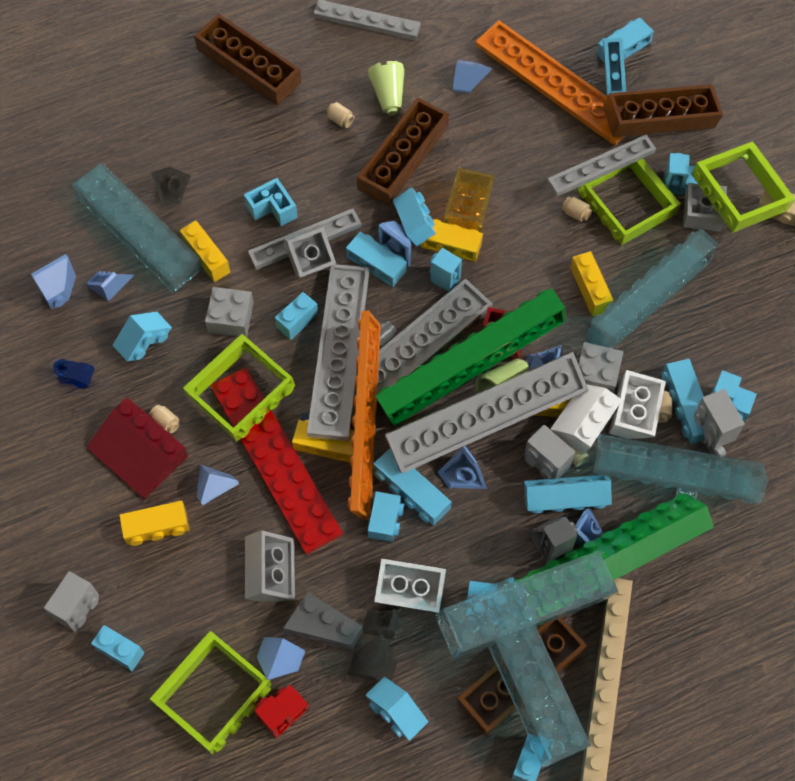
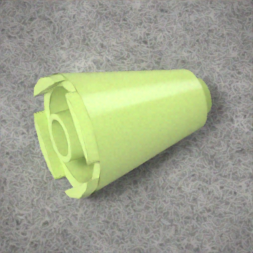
[368,61,405,116]
[475,358,529,393]

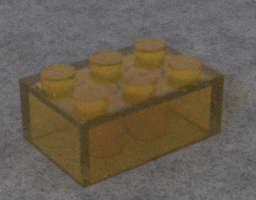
[444,167,495,233]

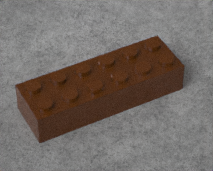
[194,13,302,106]
[603,84,723,137]
[357,97,449,206]
[457,613,587,737]

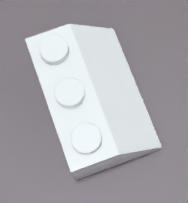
[609,370,666,439]
[550,384,622,455]
[374,559,446,613]

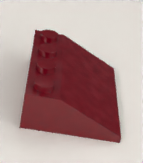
[86,397,188,500]

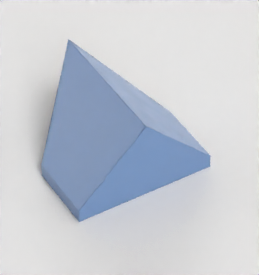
[452,60,492,94]
[86,271,134,302]
[526,345,562,370]
[438,446,487,489]
[196,464,239,505]
[575,507,603,547]
[256,637,305,680]

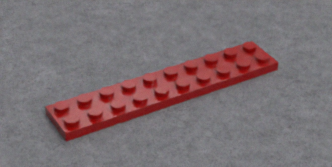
[210,367,343,555]

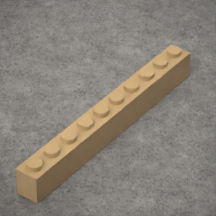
[580,578,633,781]

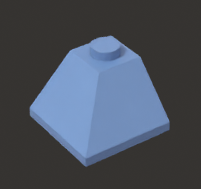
[379,221,411,267]
[31,254,76,310]

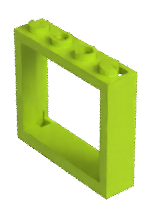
[691,141,795,233]
[578,159,681,245]
[183,334,295,442]
[150,631,271,754]

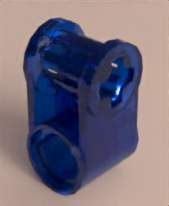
[53,359,95,389]

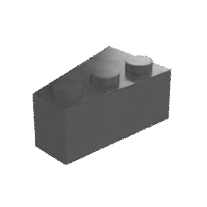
[527,517,578,564]
[283,592,363,651]

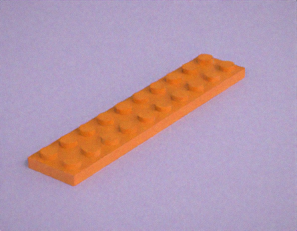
[475,20,625,146]
[348,310,381,520]

